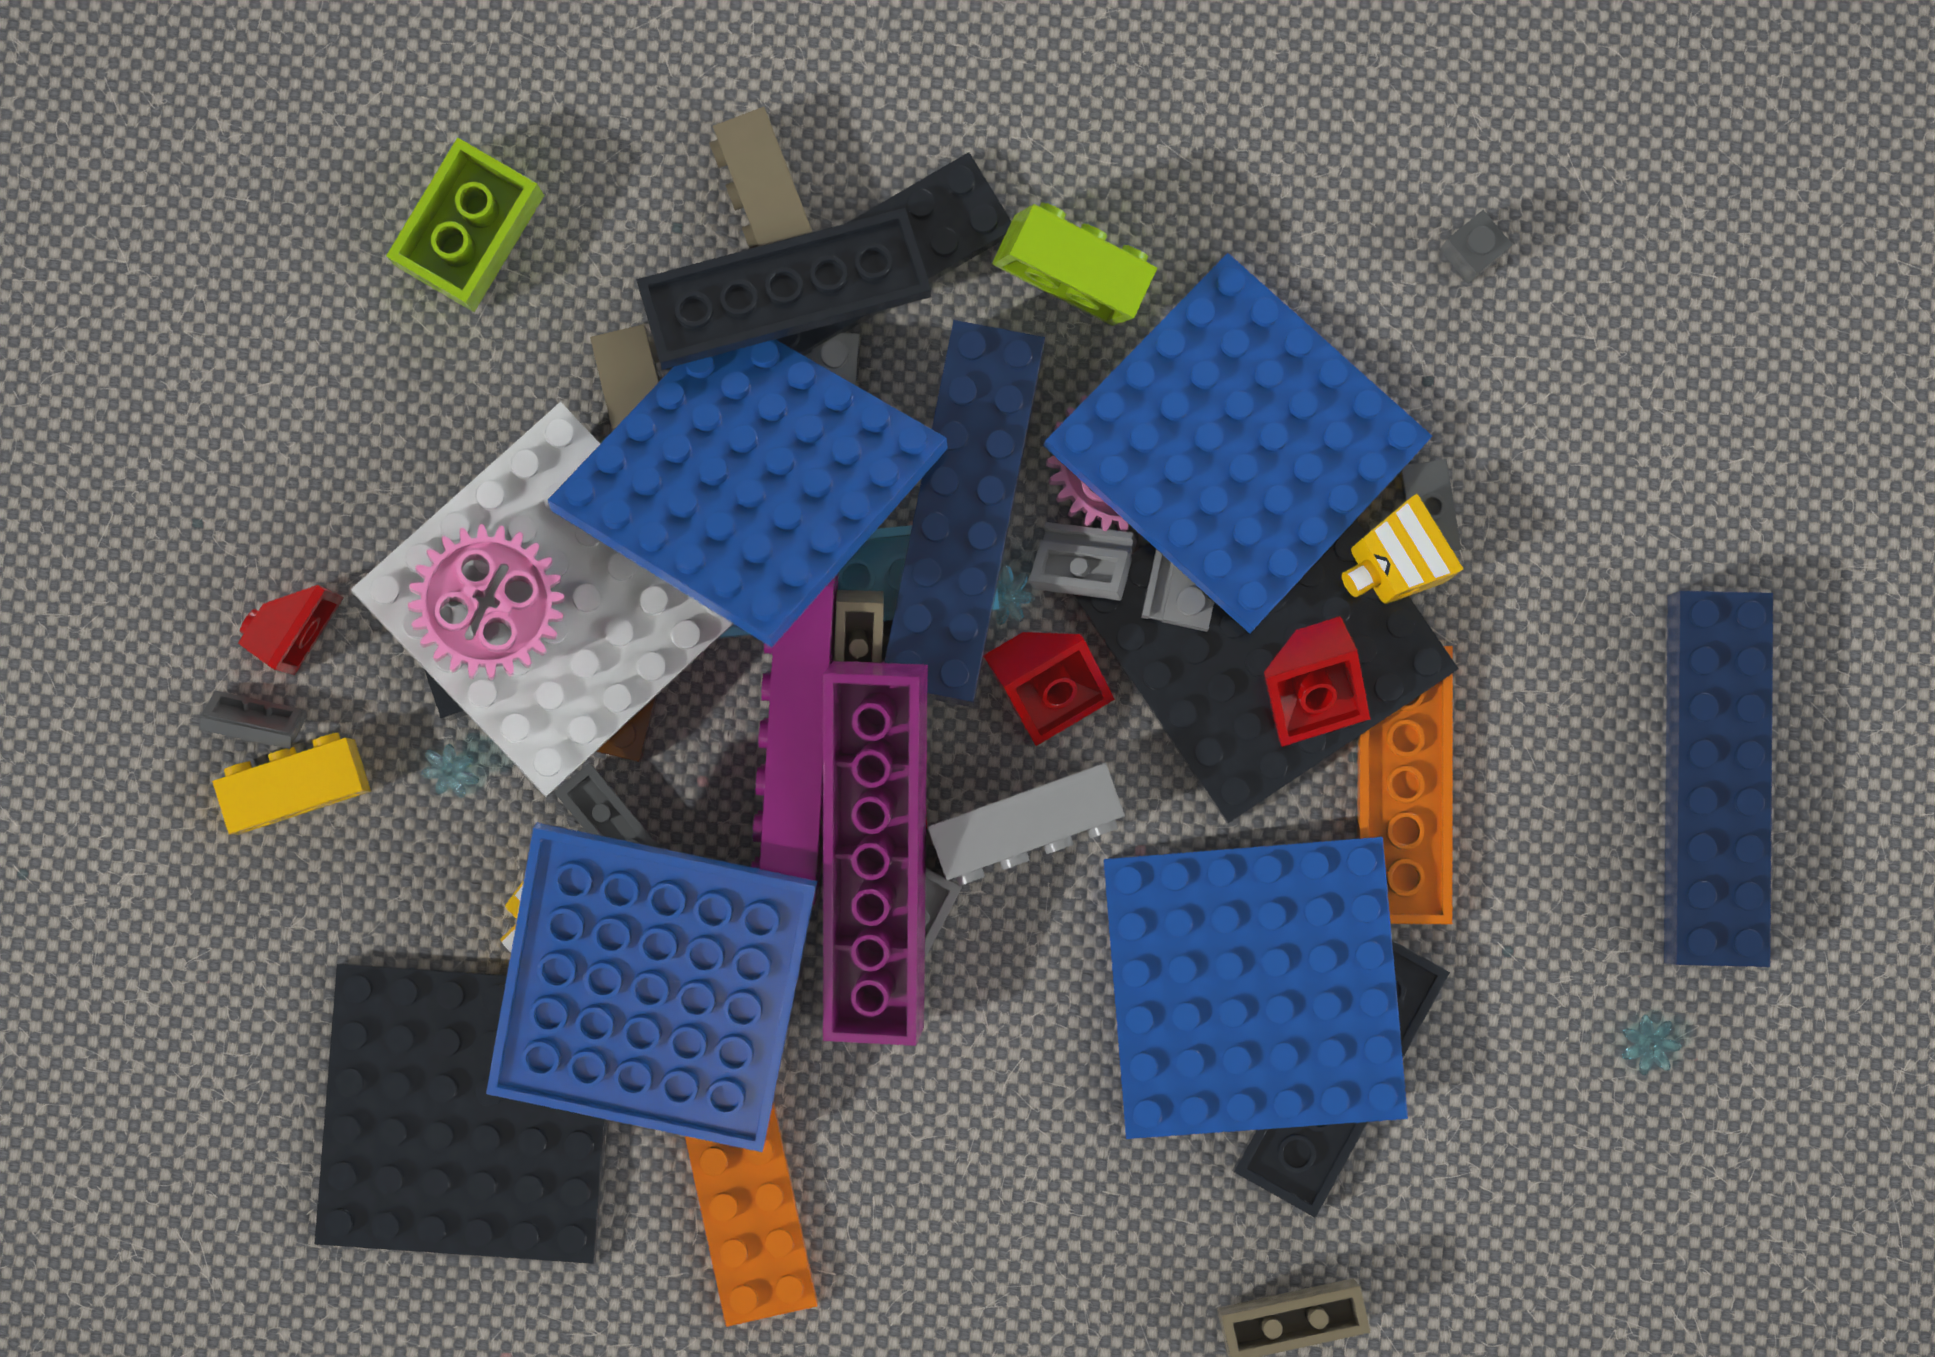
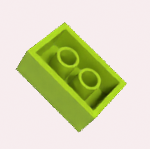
[386,137,545,312]
[992,202,1158,326]

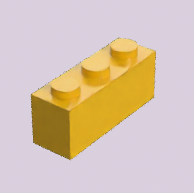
[212,732,371,835]

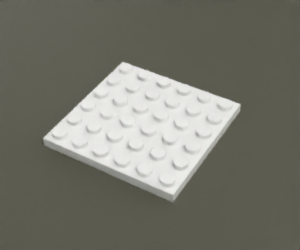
[351,402,733,797]

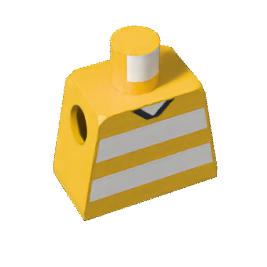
[1342,494,1464,604]

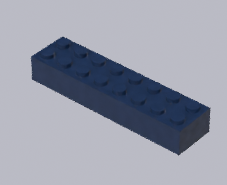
[885,320,1045,708]
[1664,591,1773,967]

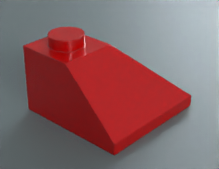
[238,585,344,675]
[1264,616,1370,747]
[984,632,1115,746]

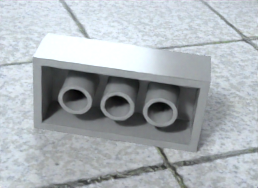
[928,763,1125,886]

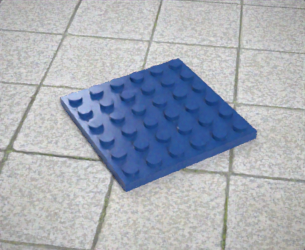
[1043,253,1432,633]
[548,339,948,647]
[486,822,817,1152]
[1104,837,1408,1139]

